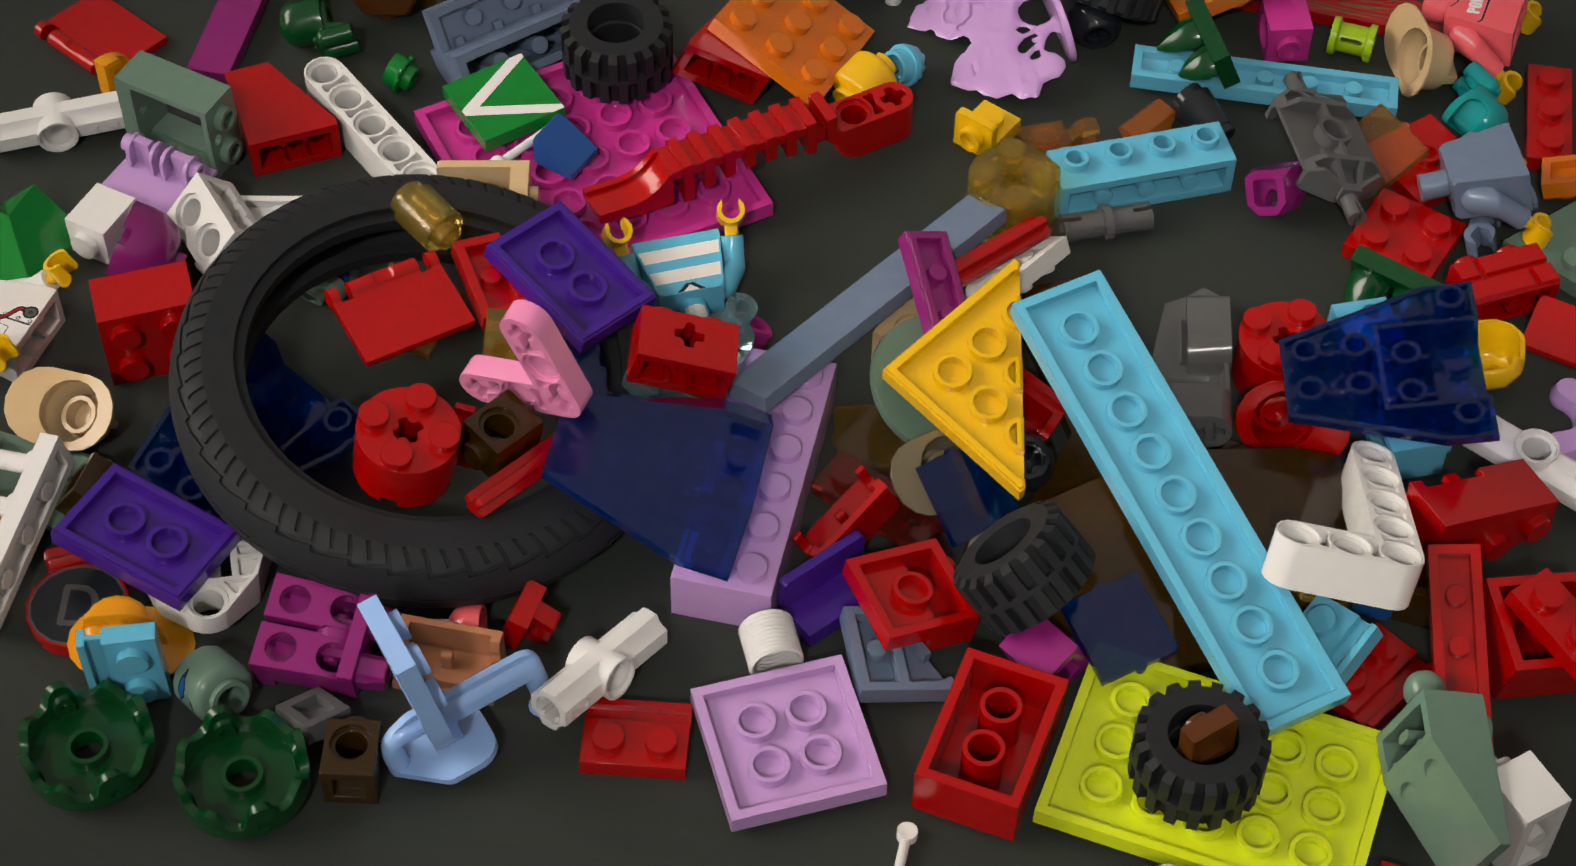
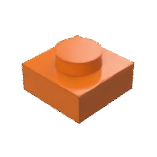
[1541,154,1576,200]

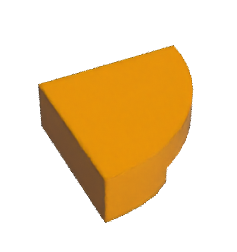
[93,52,131,93]

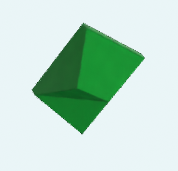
[0,184,73,280]

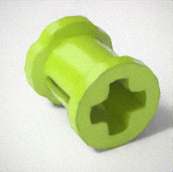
[1326,15,1379,63]

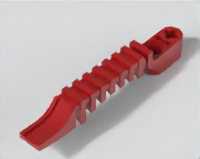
[583,82,913,224]

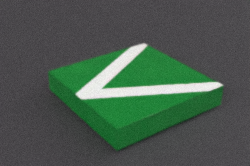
[442,53,565,152]

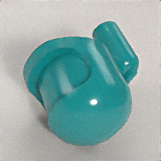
[1442,60,1509,136]

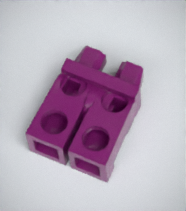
[248,573,403,699]

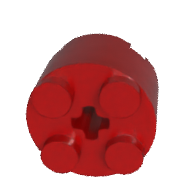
[1231,299,1336,397]
[353,383,461,508]

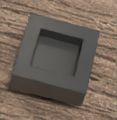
[275,686,351,746]

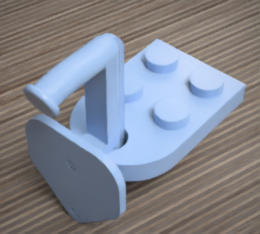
[357,594,549,785]

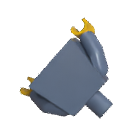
[1416,122,1553,250]

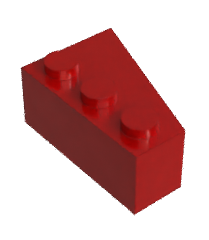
[1406,459,1559,581]

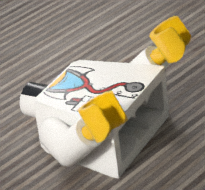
[0,249,79,382]

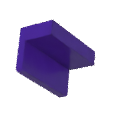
[778,530,865,648]

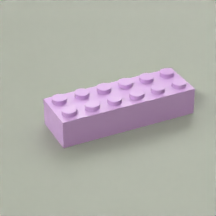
[670,346,837,626]

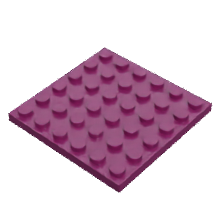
[414,53,773,253]

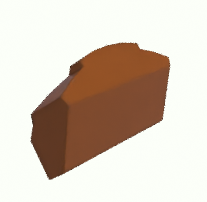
[1118,99,1176,138]

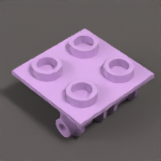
[102,132,218,214]

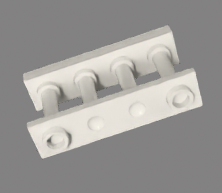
[0,433,75,629]

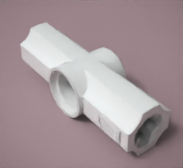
[0,91,125,153]
[1456,406,1576,511]
[531,607,667,731]

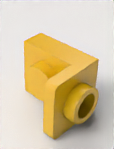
[953,100,1021,162]

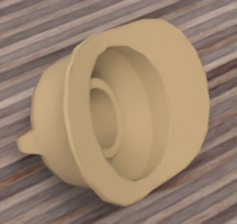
[1384,2,1457,98]
[4,367,119,451]

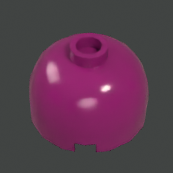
[105,201,188,277]

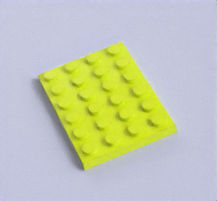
[1032,643,1387,866]

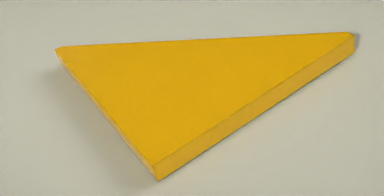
[882,259,1025,501]

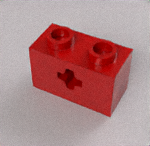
[626,305,740,401]

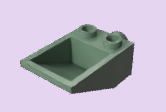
[1376,670,1511,866]

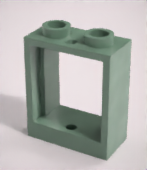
[113,50,244,179]

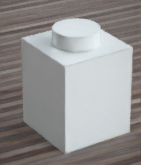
[65,183,136,265]

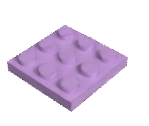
[690,654,887,832]

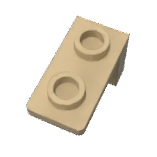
[436,160,540,201]

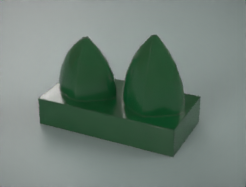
[1157,0,1241,89]
[1344,244,1444,329]

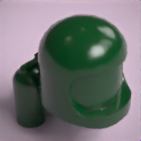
[278,0,362,58]

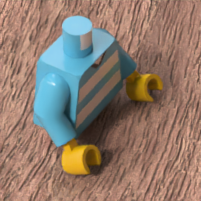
[601,199,745,318]

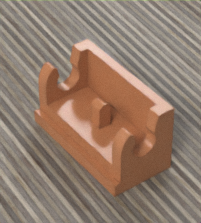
[392,614,506,706]

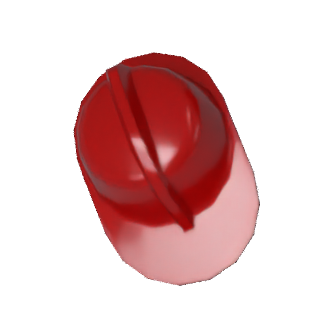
[1234,380,1351,456]

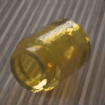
[391,181,463,251]

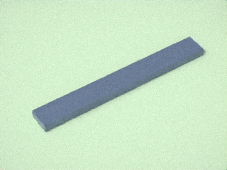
[728,195,1006,413]

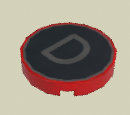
[26,563,130,657]

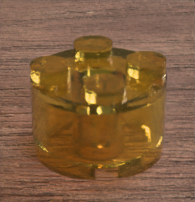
[966,138,1061,242]

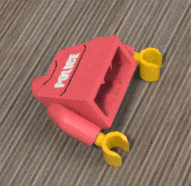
[1421,0,1542,105]

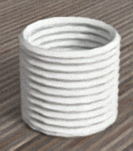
[738,609,804,675]

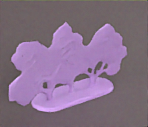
[907,0,1077,99]

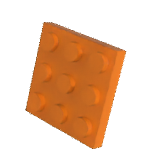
[707,0,875,104]

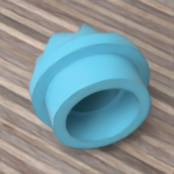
[885,43,927,87]

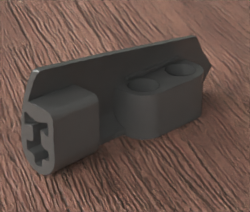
[1152,288,1232,448]

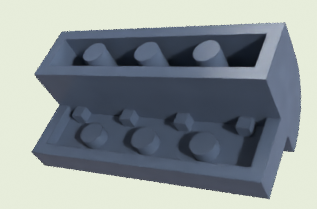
[422,0,580,83]

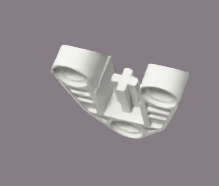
[148,538,272,634]

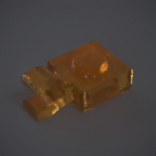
[1017,117,1100,171]

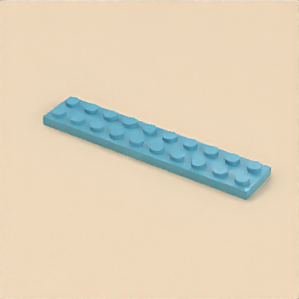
[1009,270,1351,736]

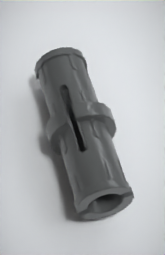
[1057,201,1154,243]

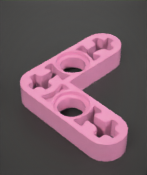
[459,299,593,418]

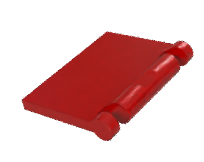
[34,0,168,75]
[324,250,475,368]

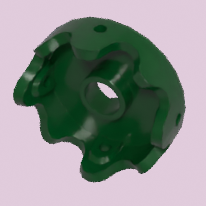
[17,680,157,812]
[171,704,311,840]

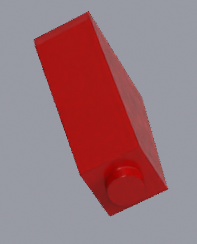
[672,8,770,106]
[224,62,343,177]

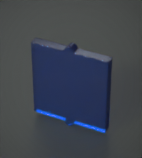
[915,447,1019,548]
[1061,572,1179,686]

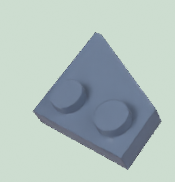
[839,606,954,703]

